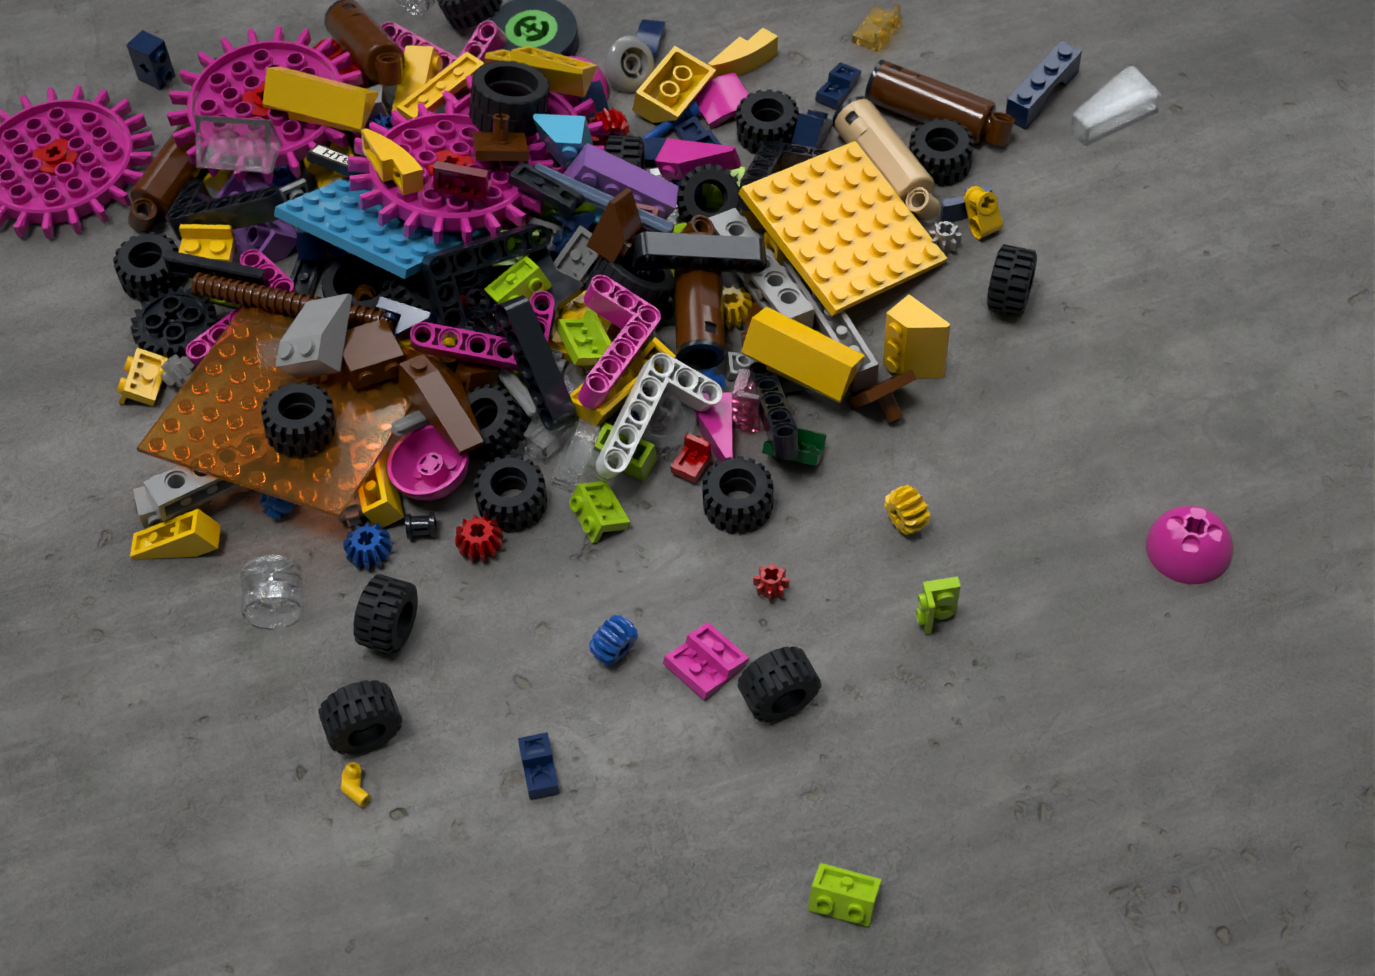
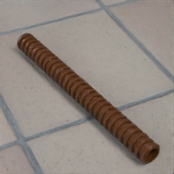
[191,272,426,341]

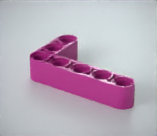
[381,20,506,74]
[186,249,298,374]
[578,275,661,409]
[410,291,554,372]

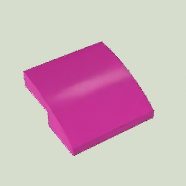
[694,73,748,129]
[663,622,749,700]

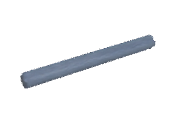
[534,164,674,233]

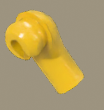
[341,762,371,808]

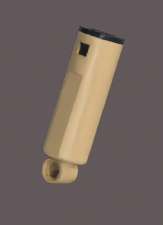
[832,96,940,221]

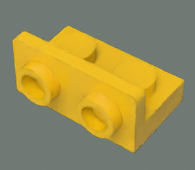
[179,224,236,263]
[116,348,168,406]

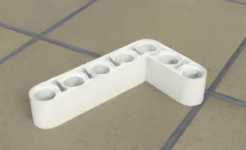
[595,353,722,479]

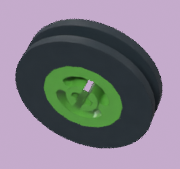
[489,0,579,57]

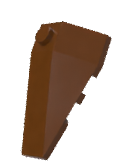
[399,354,484,456]

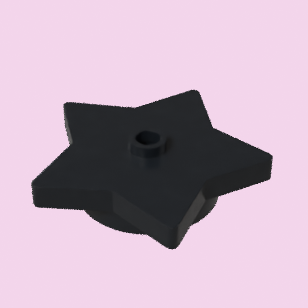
[487,247,585,339]

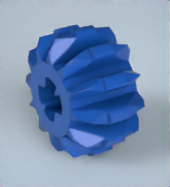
[343,521,393,571]
[589,615,638,666]

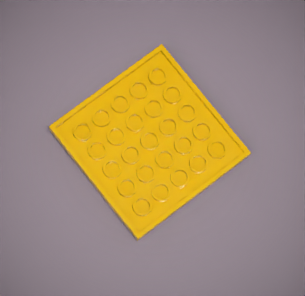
[738,141,947,316]

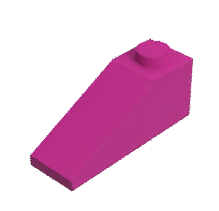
[655,138,741,181]
[693,392,733,463]

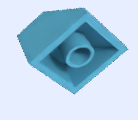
[533,114,593,169]

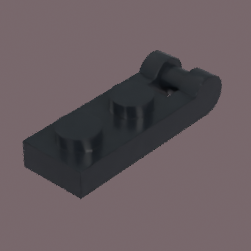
[508,162,585,218]

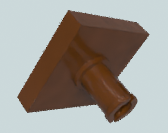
[472,114,529,161]
[847,370,917,423]

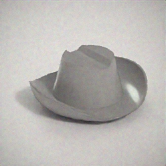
[604,35,655,92]

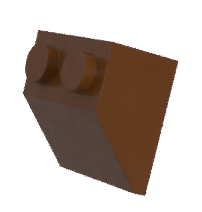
[586,188,643,263]

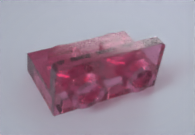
[732,368,760,432]

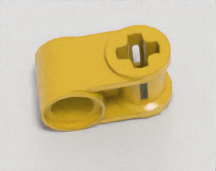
[964,186,1003,239]

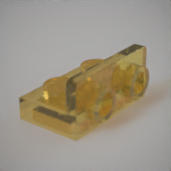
[852,4,902,52]

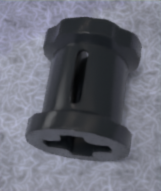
[405,512,437,539]

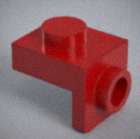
[670,433,712,483]

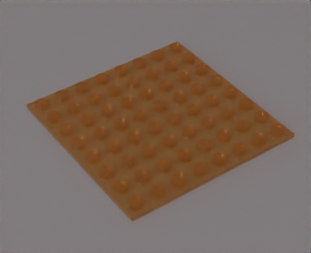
[137,304,442,518]

